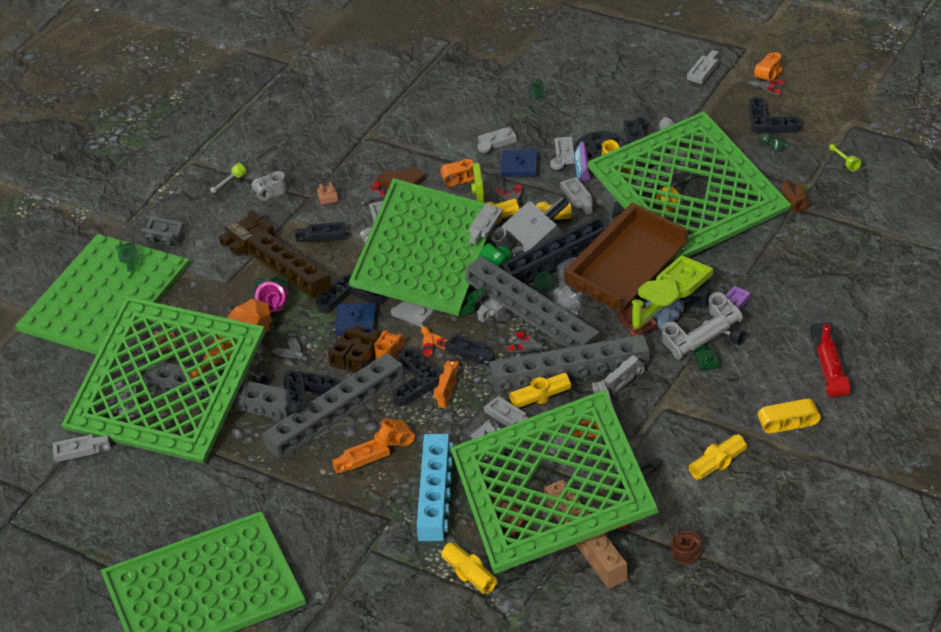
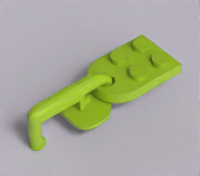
[632,255,713,329]

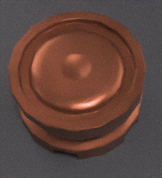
[671,531,702,564]

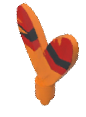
[421,325,448,358]

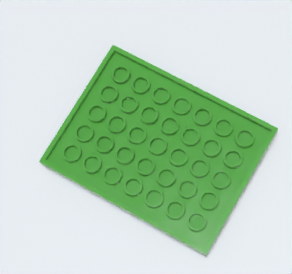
[349,178,498,316]
[16,234,190,355]
[101,511,306,632]

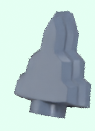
[646,298,684,331]

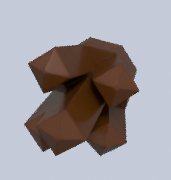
[781,179,810,212]

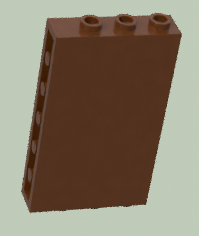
[564,202,688,313]

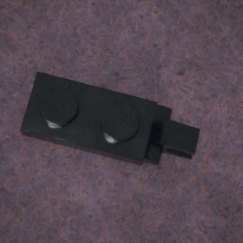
[295,222,346,242]
[444,333,495,367]

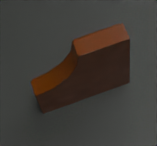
[377,167,426,188]

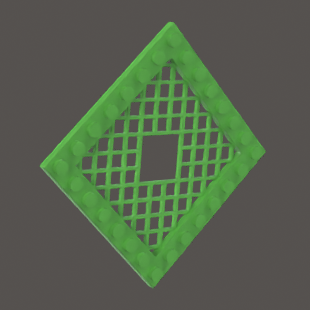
[587,111,791,263]
[61,296,266,464]
[450,390,659,574]

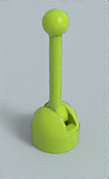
[829,144,861,171]

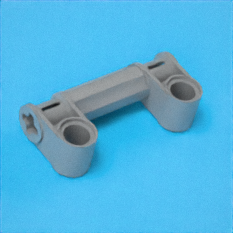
[662,292,743,360]

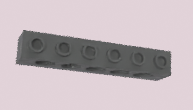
[602,152,703,216]

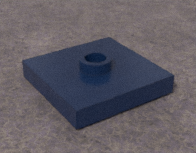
[501,150,537,177]
[335,303,376,335]

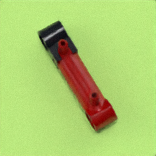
[810,322,850,398]

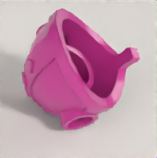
[255,282,289,313]

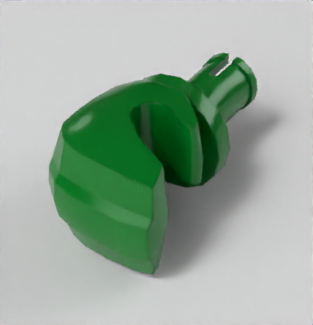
[478,244,513,270]

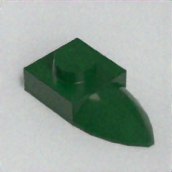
[459,288,486,318]
[694,344,719,372]

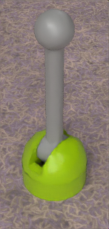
[210,163,247,194]

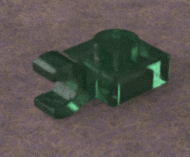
[116,242,138,271]

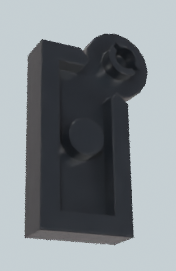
[623,117,647,144]

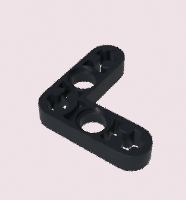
[749,96,802,134]
[316,274,387,313]
[392,348,441,406]
[283,370,340,413]

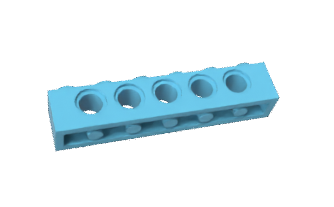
[417,434,453,541]

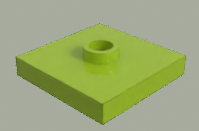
[471,163,485,203]

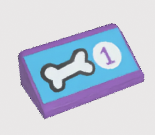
[574,141,591,182]

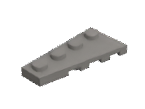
[391,301,438,327]

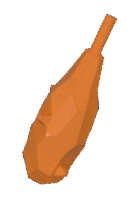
[189,299,272,379]

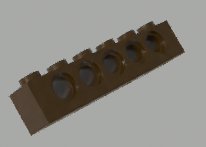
[247,231,331,298]

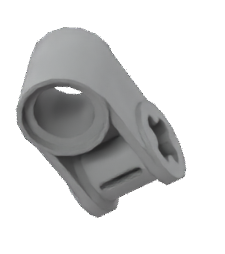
[252,171,288,201]

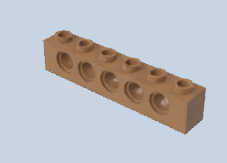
[544,479,627,589]

